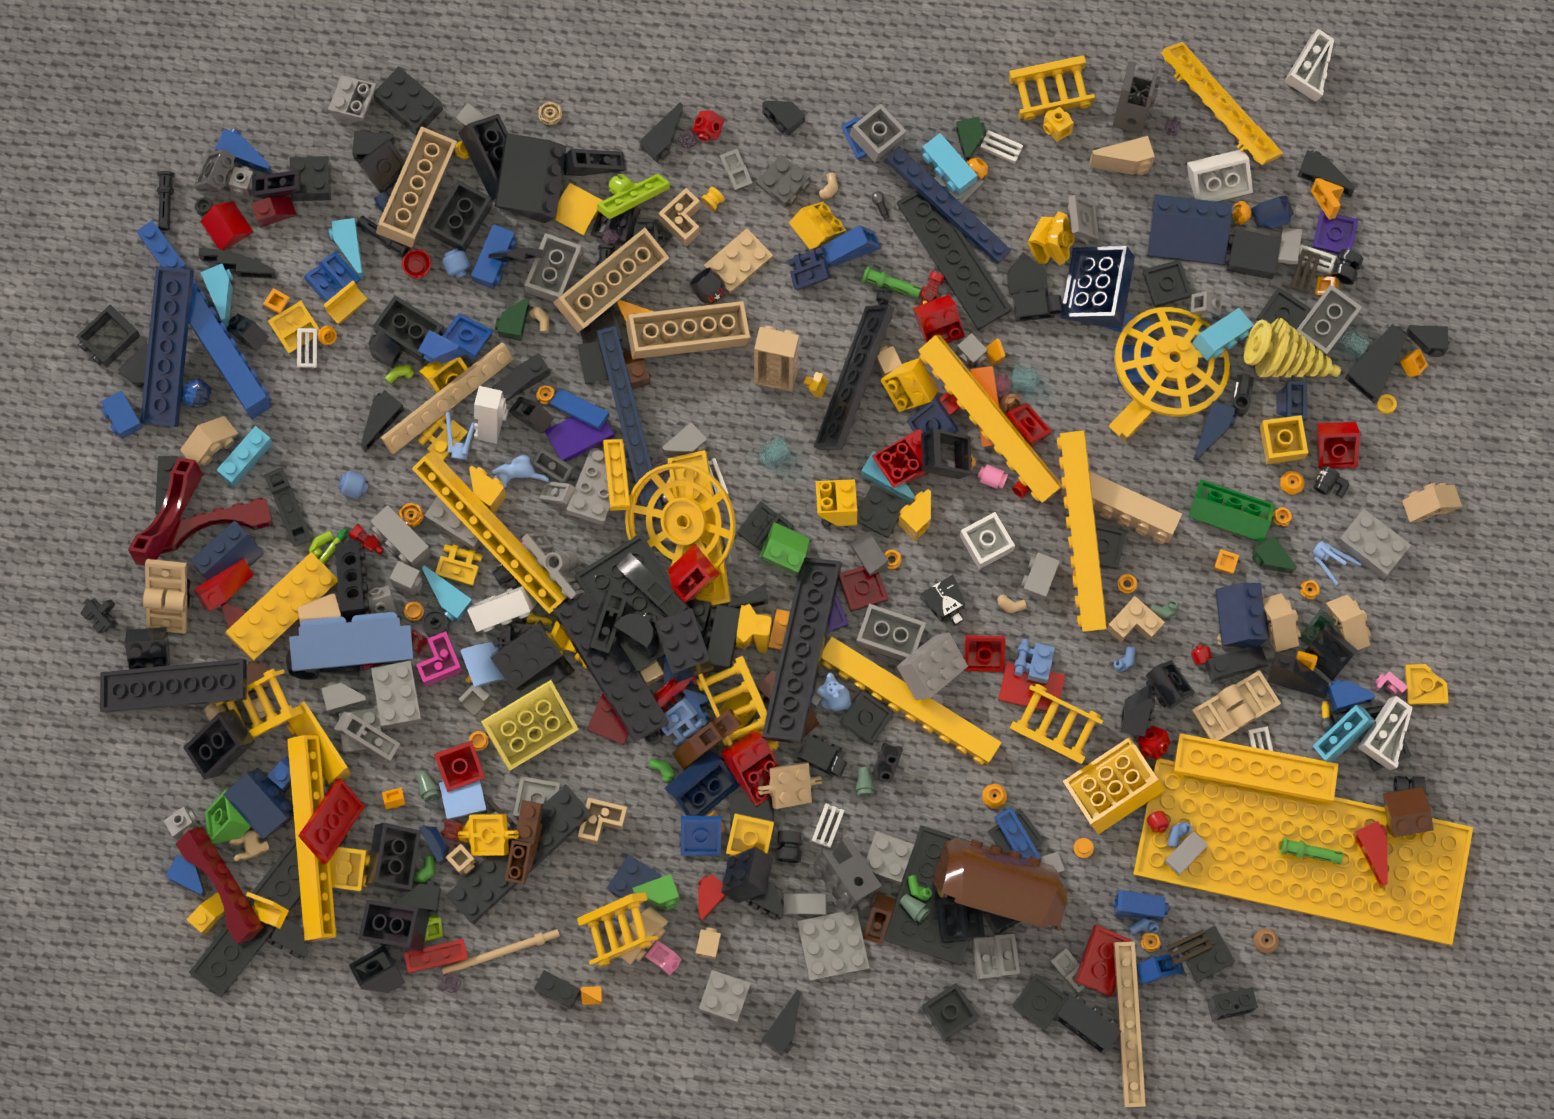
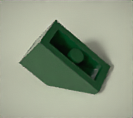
[956,117,986,162]
[495,298,530,341]
[1252,536,1297,574]

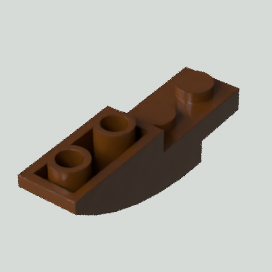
[672,708,743,770]
[505,800,543,884]

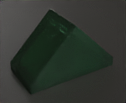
[1299,609,1336,646]

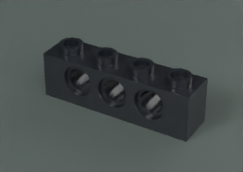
[335,541,370,621]

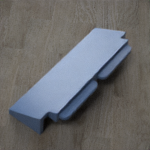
[289,612,413,671]

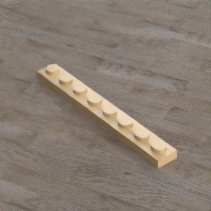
[380,342,514,454]
[1113,942,1146,1108]

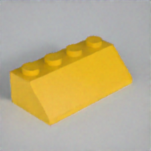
[287,701,352,786]

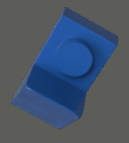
[683,689,710,728]

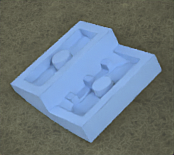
[460,642,506,687]
[439,780,487,820]

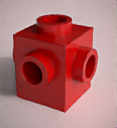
[692,110,725,142]
[1137,725,1170,760]

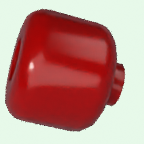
[1191,644,1213,665]
[1147,811,1169,833]

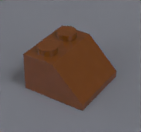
[1383,787,1434,837]

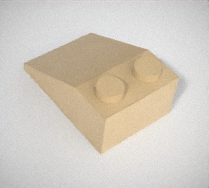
[1089,136,1155,175]

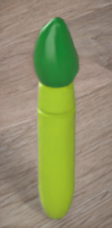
[319,528,348,564]

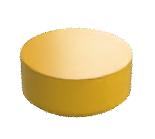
[1376,394,1397,415]

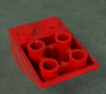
[872,429,942,488]
[721,730,779,806]

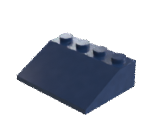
[1147,194,1232,265]
[1060,246,1135,326]

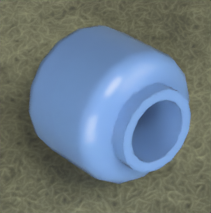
[442,248,471,279]
[338,471,368,499]

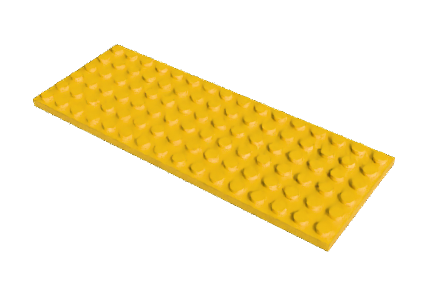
[1133,758,1473,946]

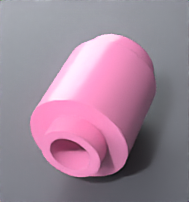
[978,464,1008,489]

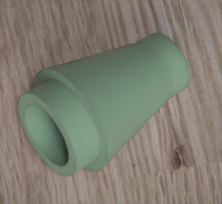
[855,767,875,798]
[416,771,440,802]
[899,894,930,923]

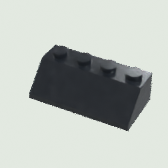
[458,114,508,201]

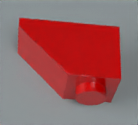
[698,873,727,922]

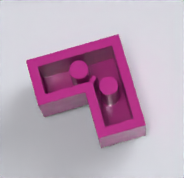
[416,631,462,687]

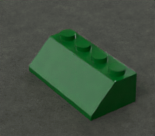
[1188,479,1275,542]

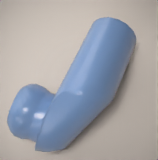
[1114,646,1136,672]
[1167,822,1192,848]
[1128,918,1159,936]

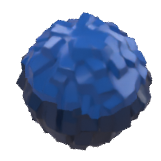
[182,378,212,408]

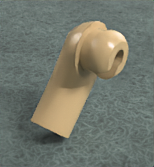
[819,173,838,199]
[997,595,1027,613]

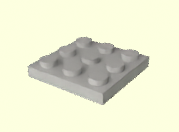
[797,909,869,981]

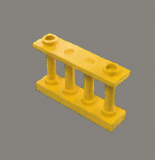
[1008,55,1095,121]
[696,656,767,746]
[215,669,303,739]
[1010,684,1103,764]
[577,892,658,967]

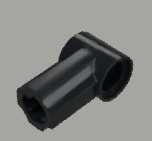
[1231,374,1254,416]

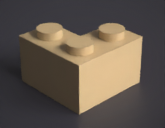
[658,188,700,247]
[180,416,239,466]
[1402,483,1462,522]
[1263,593,1301,652]
[1326,594,1371,650]
[1106,596,1165,643]
[578,798,628,845]
[618,906,668,965]

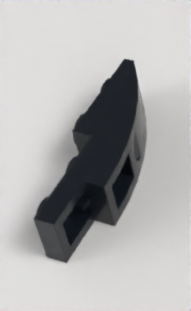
[616,552,688,616]

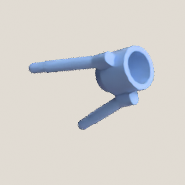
[446,412,475,460]
[1312,541,1362,586]

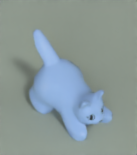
[491,455,549,488]
[817,673,851,712]

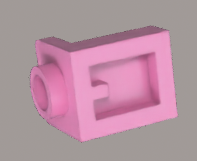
[1374,671,1408,696]
[645,940,682,975]

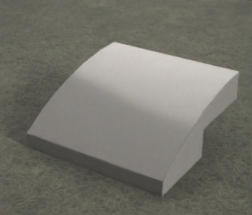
[971,934,1021,980]

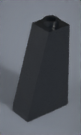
[1345,324,1408,404]

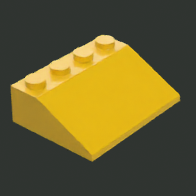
[1063,737,1165,835]

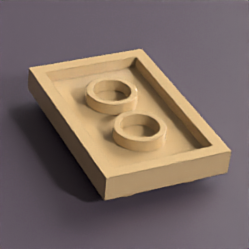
[704,228,773,294]

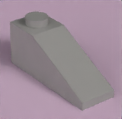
[334,712,400,761]

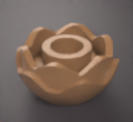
[999,393,1021,415]
[1253,928,1279,954]

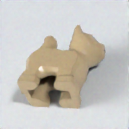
[229,830,270,862]

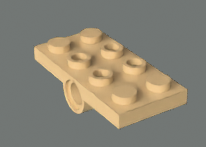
[143,559,188,634]
[1191,670,1281,741]

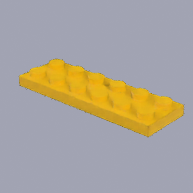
[225,552,338,661]

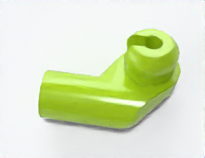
[384,365,414,385]
[309,531,333,558]

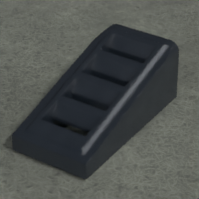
[729,585,768,609]

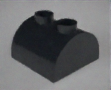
[614,612,659,656]
[1146,660,1195,709]

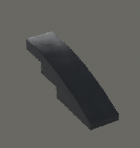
[198,247,277,279]

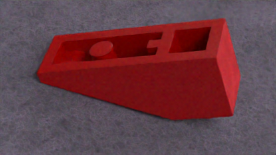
[193,558,253,611]
[1353,821,1388,888]

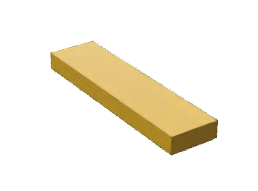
[603,439,630,511]

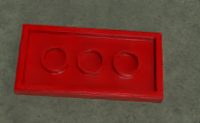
[298,778,365,864]

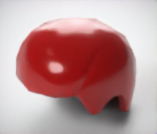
[402,249,432,279]

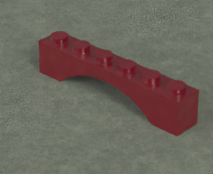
[128,458,203,566]
[161,498,274,554]
[176,827,264,944]

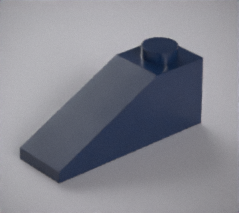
[1193,401,1237,461]

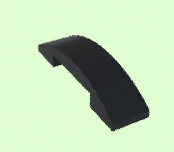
[264,467,312,547]
[499,655,575,708]

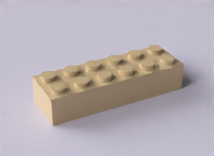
[376,127,457,248]
[553,228,669,333]
[626,301,750,359]
[754,326,799,392]
[1061,472,1182,544]

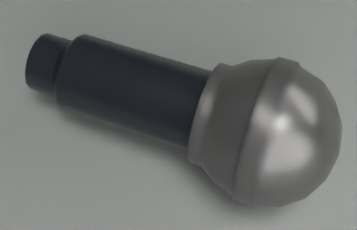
[871,191,889,220]

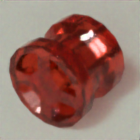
[411,630,428,654]
[440,820,464,842]

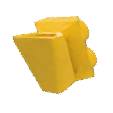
[1028,211,1075,266]
[736,604,772,654]

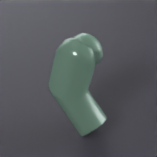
[1150,600,1179,619]

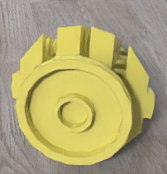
[1243,318,1341,377]

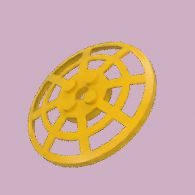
[1114,307,1230,417]
[625,463,736,575]

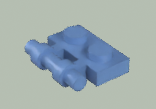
[1014,639,1055,684]
[662,698,706,746]

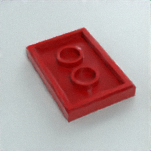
[998,661,1065,714]
[1074,925,1131,997]

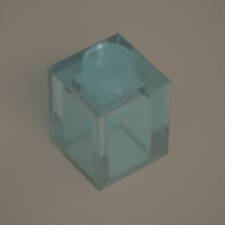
[1339,327,1372,360]
[1010,365,1040,393]
[758,436,790,468]

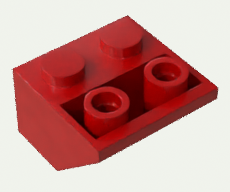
[913,294,965,343]
[668,544,720,603]

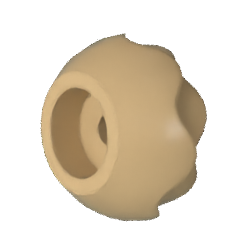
[538,102,562,125]

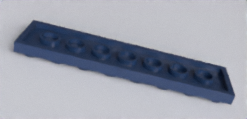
[140,266,194,427]

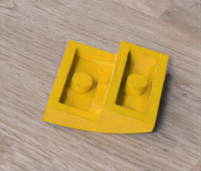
[554,183,604,235]
[268,301,320,354]

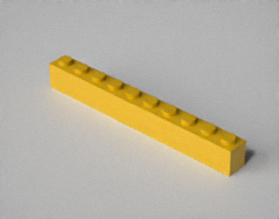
[918,335,1062,503]
[1057,430,1107,632]
[412,450,567,614]
[820,637,1002,766]
[287,735,336,941]

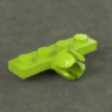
[597,173,670,219]

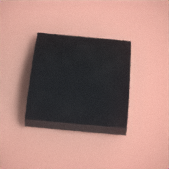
[590,206,641,244]
[488,248,544,263]
[736,501,793,550]
[1305,625,1358,681]
[730,792,774,833]
[937,899,985,942]

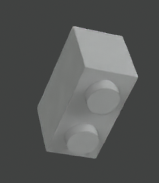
[1021,553,1060,601]
[389,561,424,597]

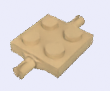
[758,762,822,809]

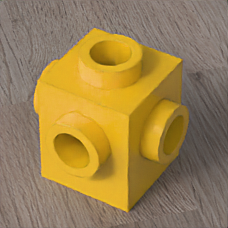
[1043,107,1074,142]

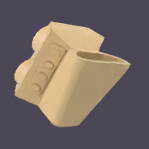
[297,593,341,624]

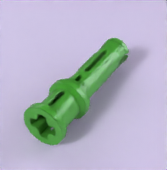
[862,266,921,299]
[1280,837,1343,865]

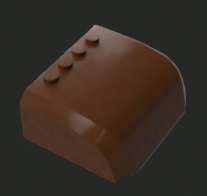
[933,838,1067,931]

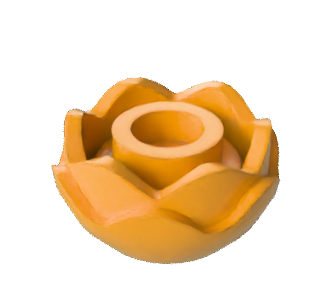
[966,157,988,179]
[1232,201,1251,225]
[1280,471,1305,495]
[399,503,424,527]
[982,784,1007,809]

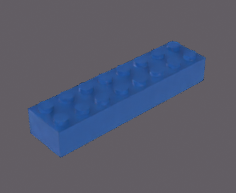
[189,278,272,420]

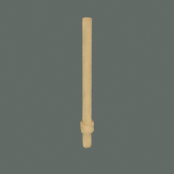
[441,929,560,975]

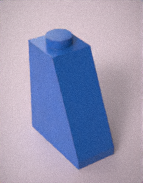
[820,225,881,266]
[1114,890,1169,920]

